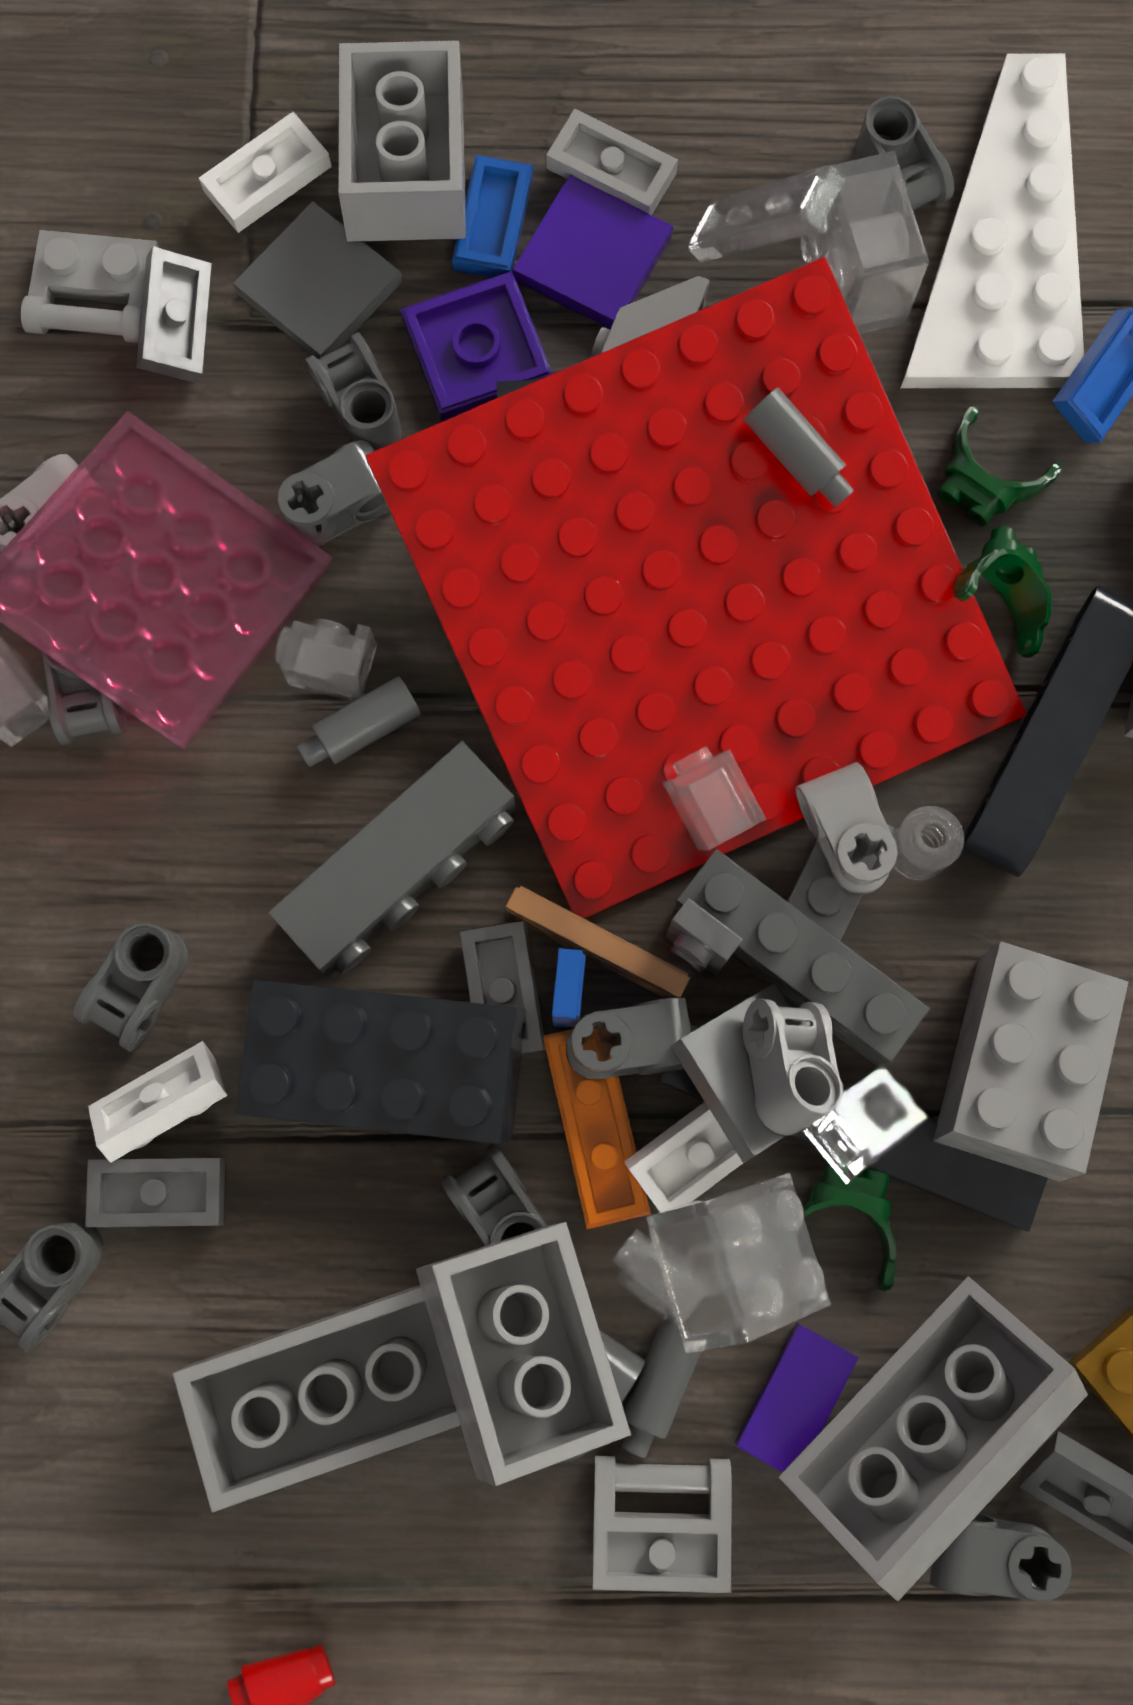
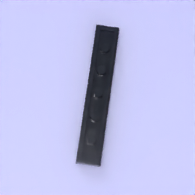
[659,1024,1048,1232]

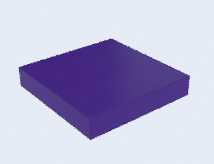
[513,175,673,329]
[400,271,553,422]

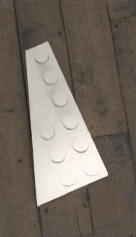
[901,53,1084,388]

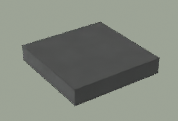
[233,201,403,359]
[670,983,846,1162]

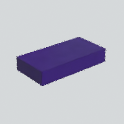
[734,1322,858,1473]

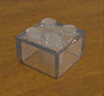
[801,151,929,334]
[646,1172,831,1353]

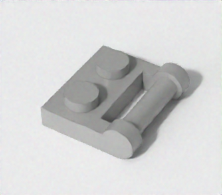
[21,230,159,343]
[592,1456,732,1593]

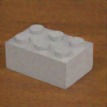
[339,41,466,242]
[933,941,1128,1182]
[416,1222,631,1486]

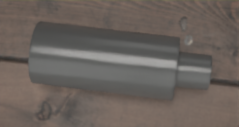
[743,387,854,508]
[297,676,421,768]
[621,1316,708,1458]

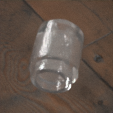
[892,806,964,880]
[612,1226,714,1325]

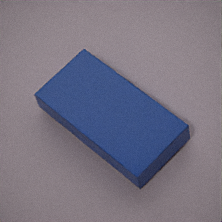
[452,155,534,278]
[1052,308,1133,443]
[552,948,586,1029]

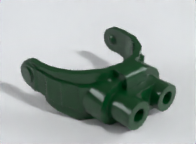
[937,406,1062,527]
[953,526,1052,658]
[772,1158,897,1291]

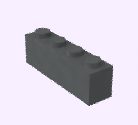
[268,741,516,977]
[673,849,930,1066]

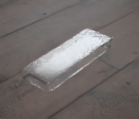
[688,164,846,262]

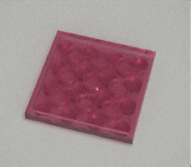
[0,411,333,750]

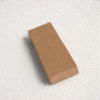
[506,886,690,999]

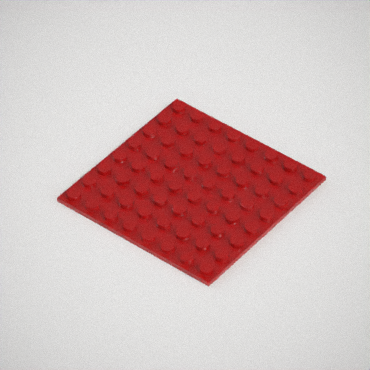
[365,257,1027,919]

